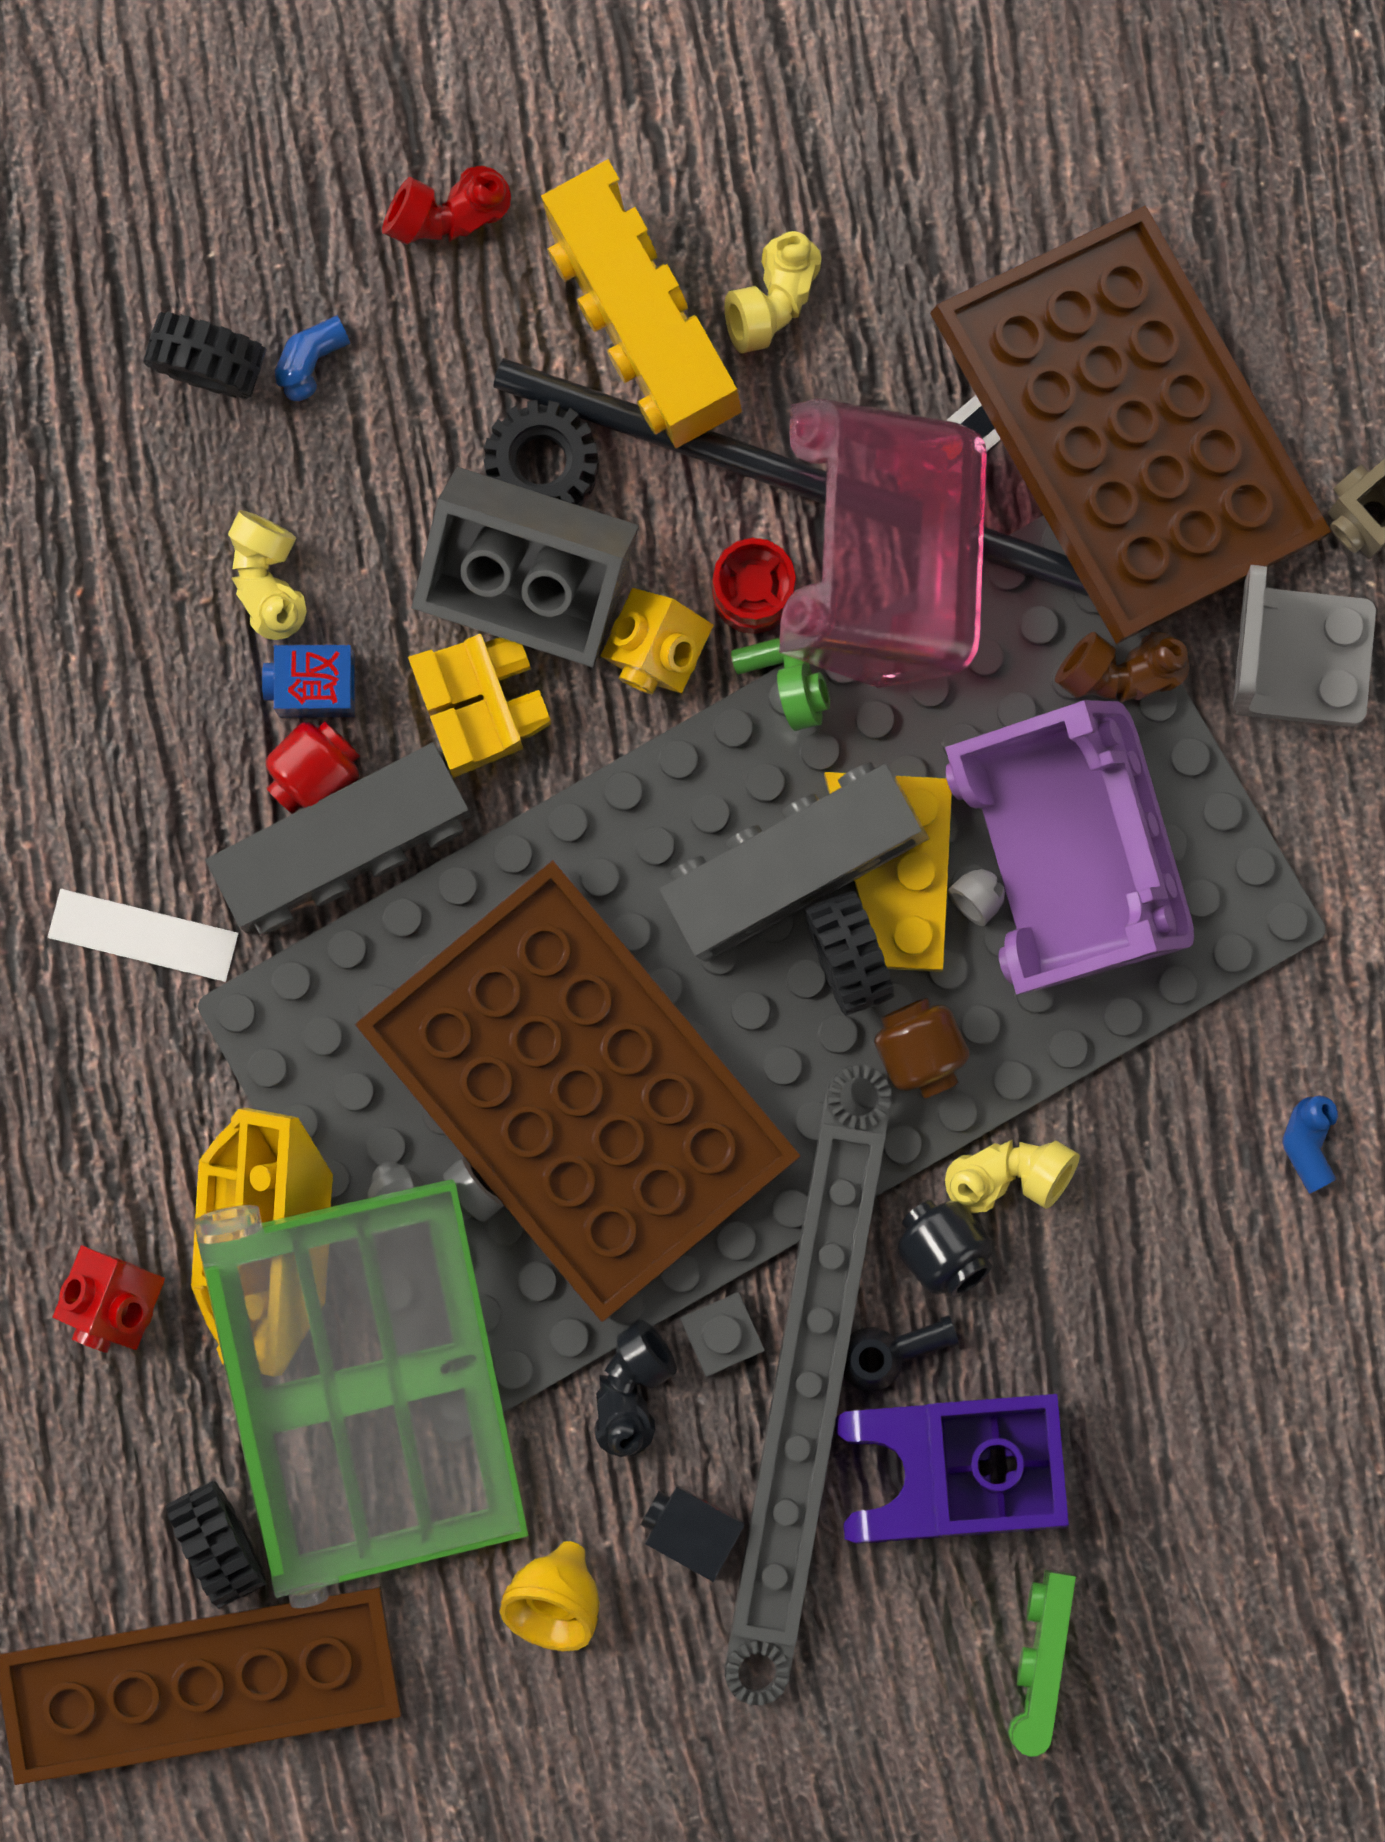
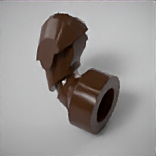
[1055,632,1190,703]

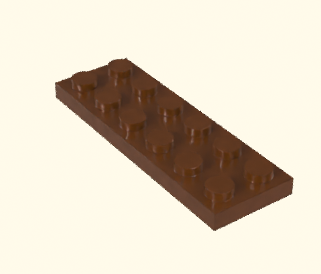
[0,1586,402,1785]

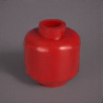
[265,721,360,814]

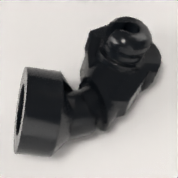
[594,1320,677,1457]

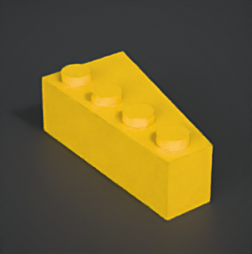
[541,159,742,449]

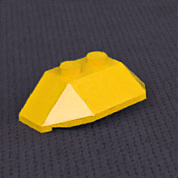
[191,1108,333,1376]

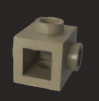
[1327,459,1385,559]

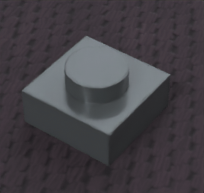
[680,1292,765,1377]

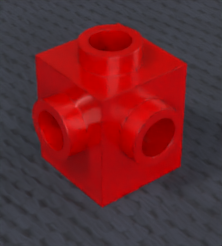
[52,1245,166,1353]

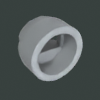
[948,869,1005,926]

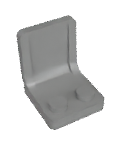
[1233,565,1376,727]

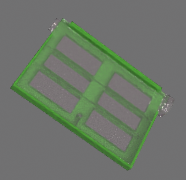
[194,1179,528,1608]

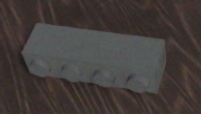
[205,742,471,936]
[659,762,929,962]

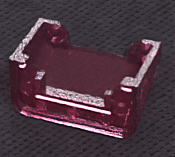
[779,399,987,688]

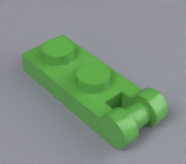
[1008,1569,1076,1757]

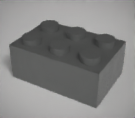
[411,466,639,667]

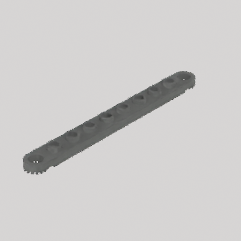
[724,1065,892,1705]

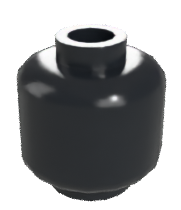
[898,1200,993,1298]

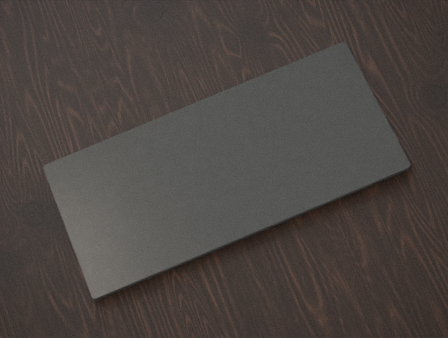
[198,515,1325,1441]

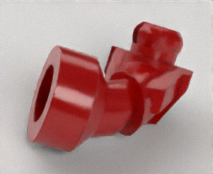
[382,165,511,245]

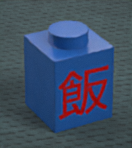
[262,645,355,718]

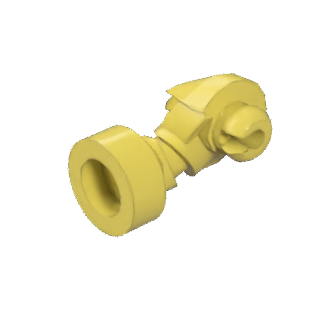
[724,231,821,353]
[228,510,307,640]
[945,1140,1080,1213]

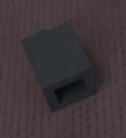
[640,1485,745,1582]

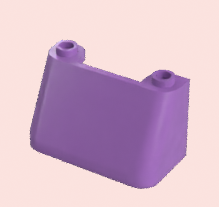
[945,700,1194,994]

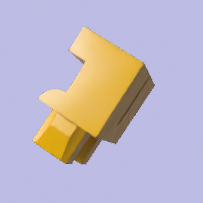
[408,634,551,778]

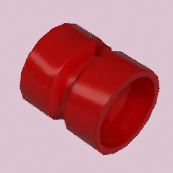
[712,537,796,634]

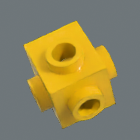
[601,588,714,695]

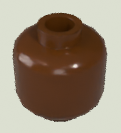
[874,997,970,1098]

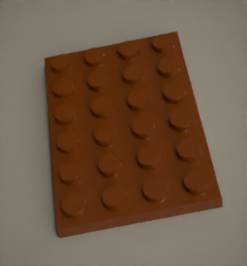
[930,205,1331,645]
[354,860,800,1323]

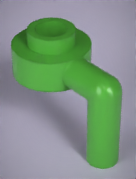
[731,634,830,731]

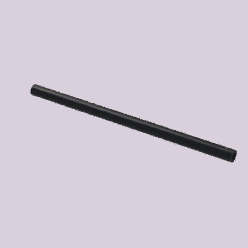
[493,358,1088,596]

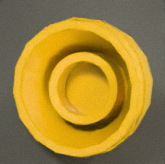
[499,1541,600,1651]

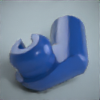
[275,315,351,401]
[1282,1095,1338,1194]

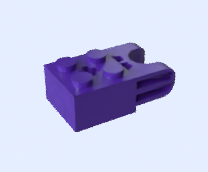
[835,1394,1069,1544]

